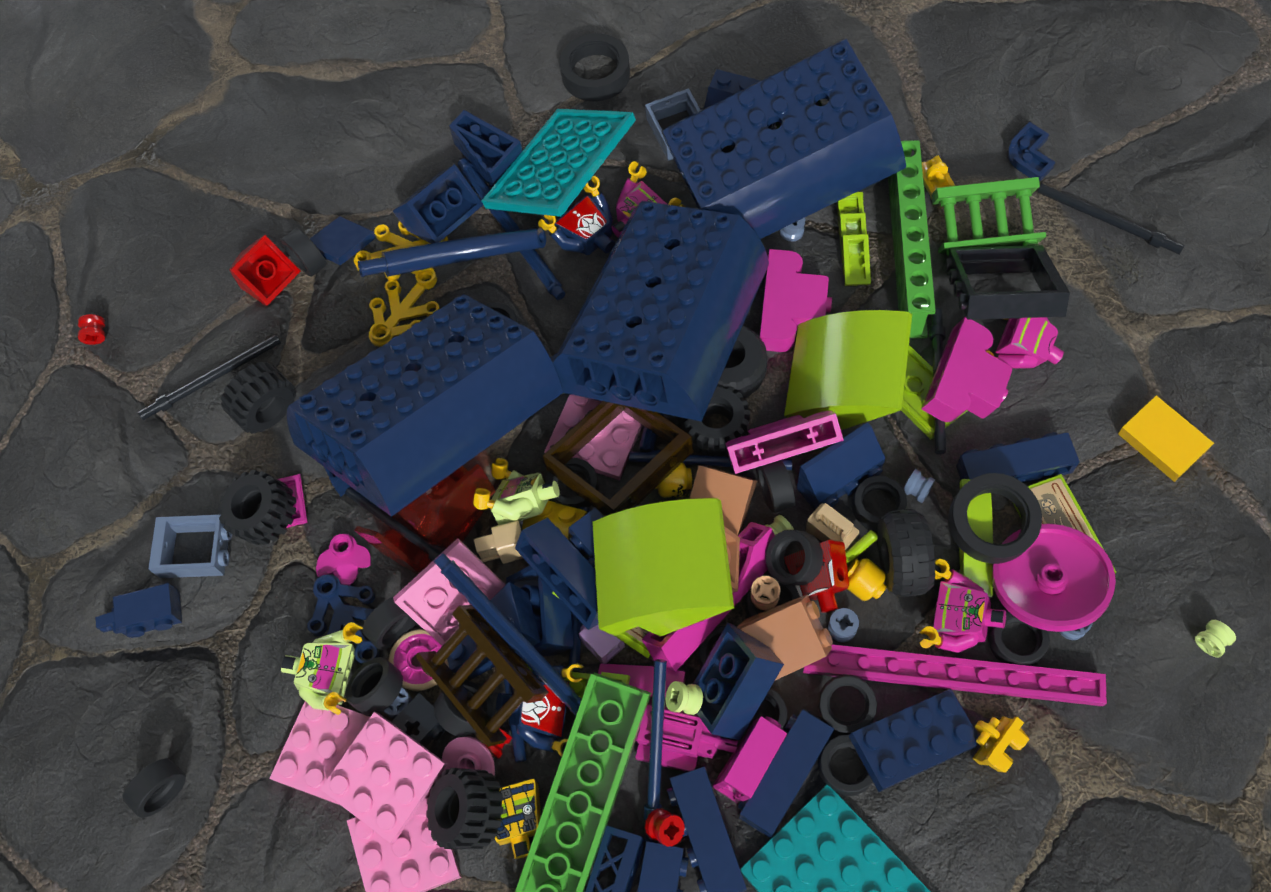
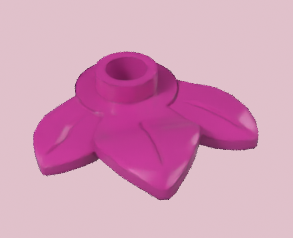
[316,534,371,586]

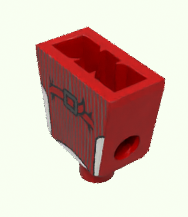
[784,540,849,613]

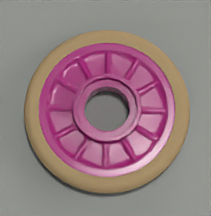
[388,629,449,691]

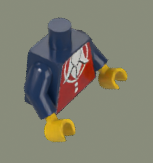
[538,176,615,255]
[496,663,584,756]

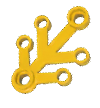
[354,221,448,280]
[369,268,440,347]

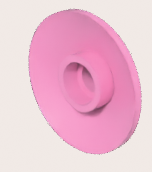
[442,736,495,775]

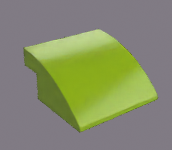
[784,310,912,430]
[593,498,734,637]

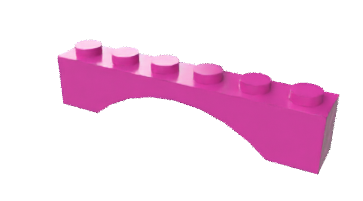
[642,522,775,672]

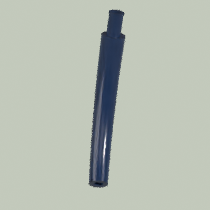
[358,228,546,277]

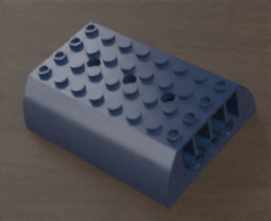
[661,39,906,239]
[553,201,769,422]
[287,294,563,517]

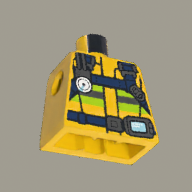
[495,779,541,859]

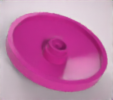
[992,524,1116,632]

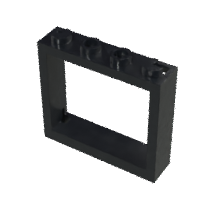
[944,245,1070,320]

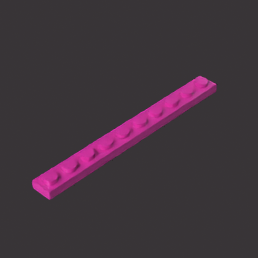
[803,645,1107,706]

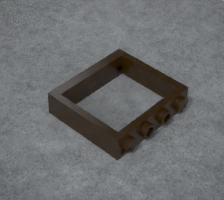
[543,401,693,516]

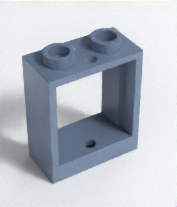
[645,89,701,161]
[148,515,232,578]

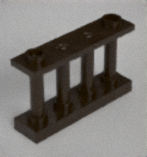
[415,605,549,747]

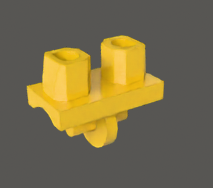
[922,155,955,199]
[973,716,1029,772]

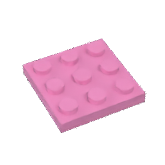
[544,394,642,480]
[393,538,505,646]
[269,701,370,806]
[320,712,448,843]
[347,791,461,892]

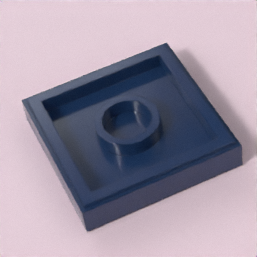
[310,216,375,265]

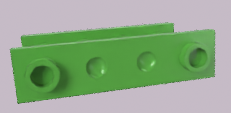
[931,177,1046,256]

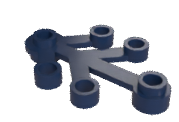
[307,574,380,665]

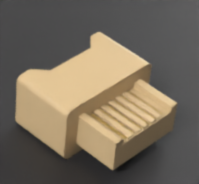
[806,503,859,551]
[474,520,523,564]

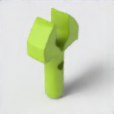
[846,530,878,567]

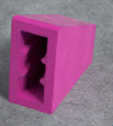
[712,716,787,803]

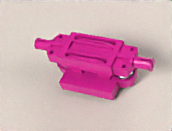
[635,700,738,772]

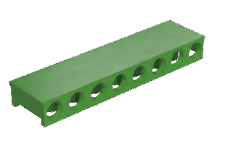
[888,141,936,338]
[515,673,651,892]

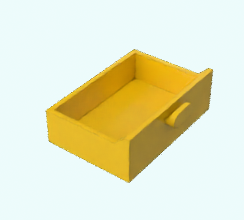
[1118,395,1214,482]

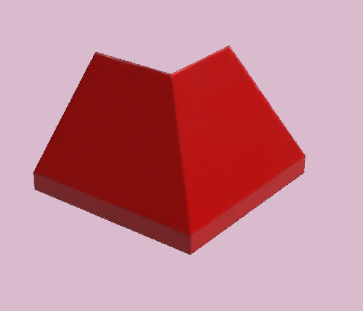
[229,235,300,306]

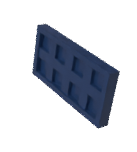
[849,689,979,792]

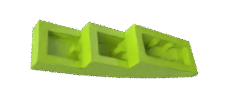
[837,192,871,286]
[959,479,993,599]

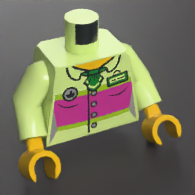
[473,458,560,525]
[281,622,363,715]

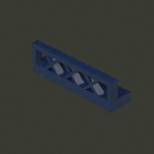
[585,826,646,892]

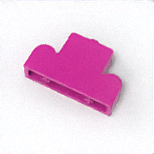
[760,249,832,352]
[921,316,1012,422]
[725,411,843,474]

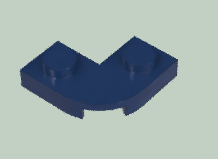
[1008,122,1055,182]

